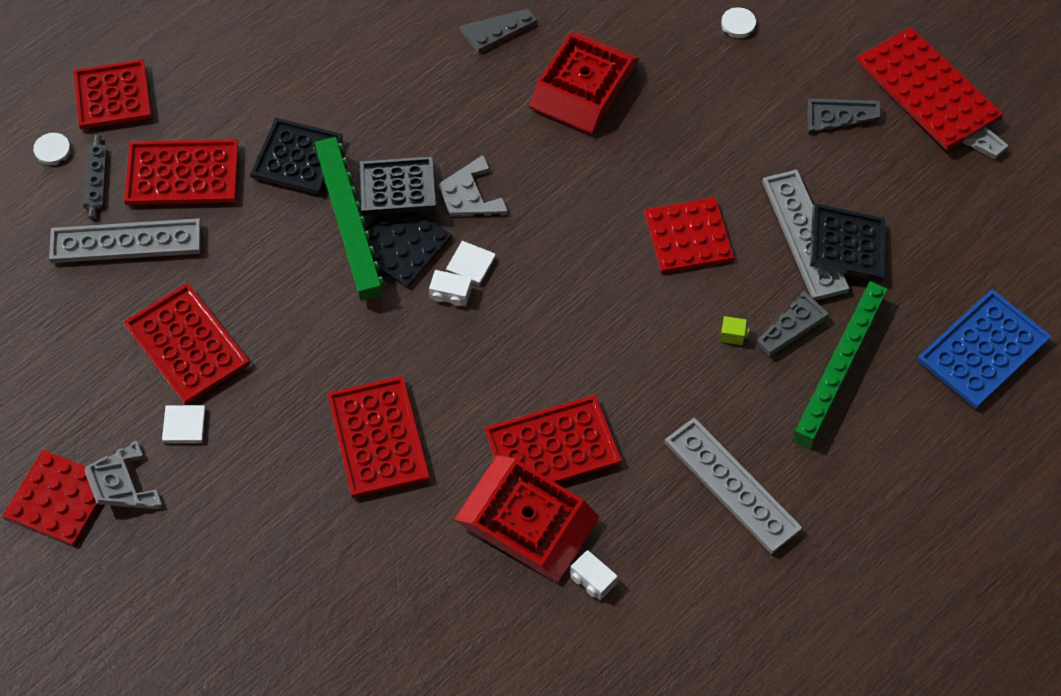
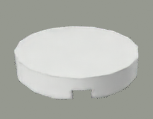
[721,7,756,38]
[33,133,71,165]

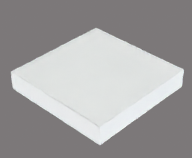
[446,241,496,286]
[162,405,206,443]

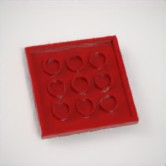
[73,59,152,130]
[644,197,734,274]
[2,450,99,547]

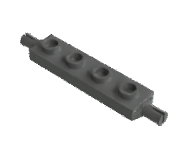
[83,135,106,220]

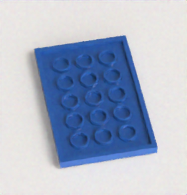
[917,289,1051,409]

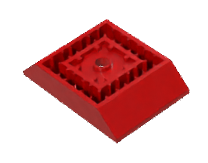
[529,32,640,135]
[454,455,600,584]

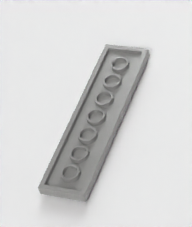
[762,170,849,301]
[49,219,201,263]
[664,418,802,554]

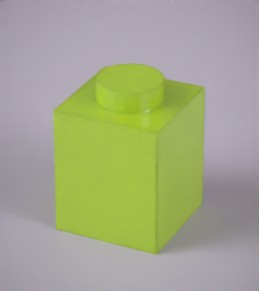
[720,316,749,345]

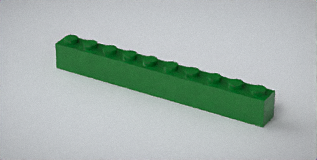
[315,137,384,301]
[792,281,888,450]

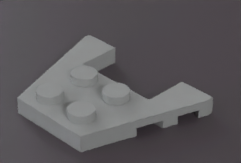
[438,156,508,217]
[85,441,162,509]

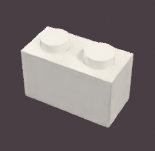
[429,270,472,306]
[570,550,618,601]

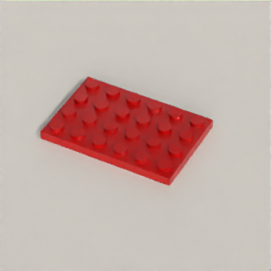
[124,139,239,205]
[123,283,250,405]
[327,376,430,498]
[484,395,622,484]

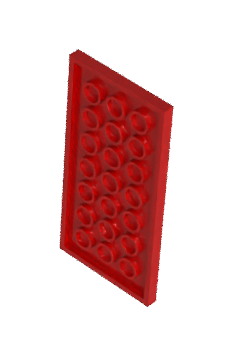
[856,27,1003,151]

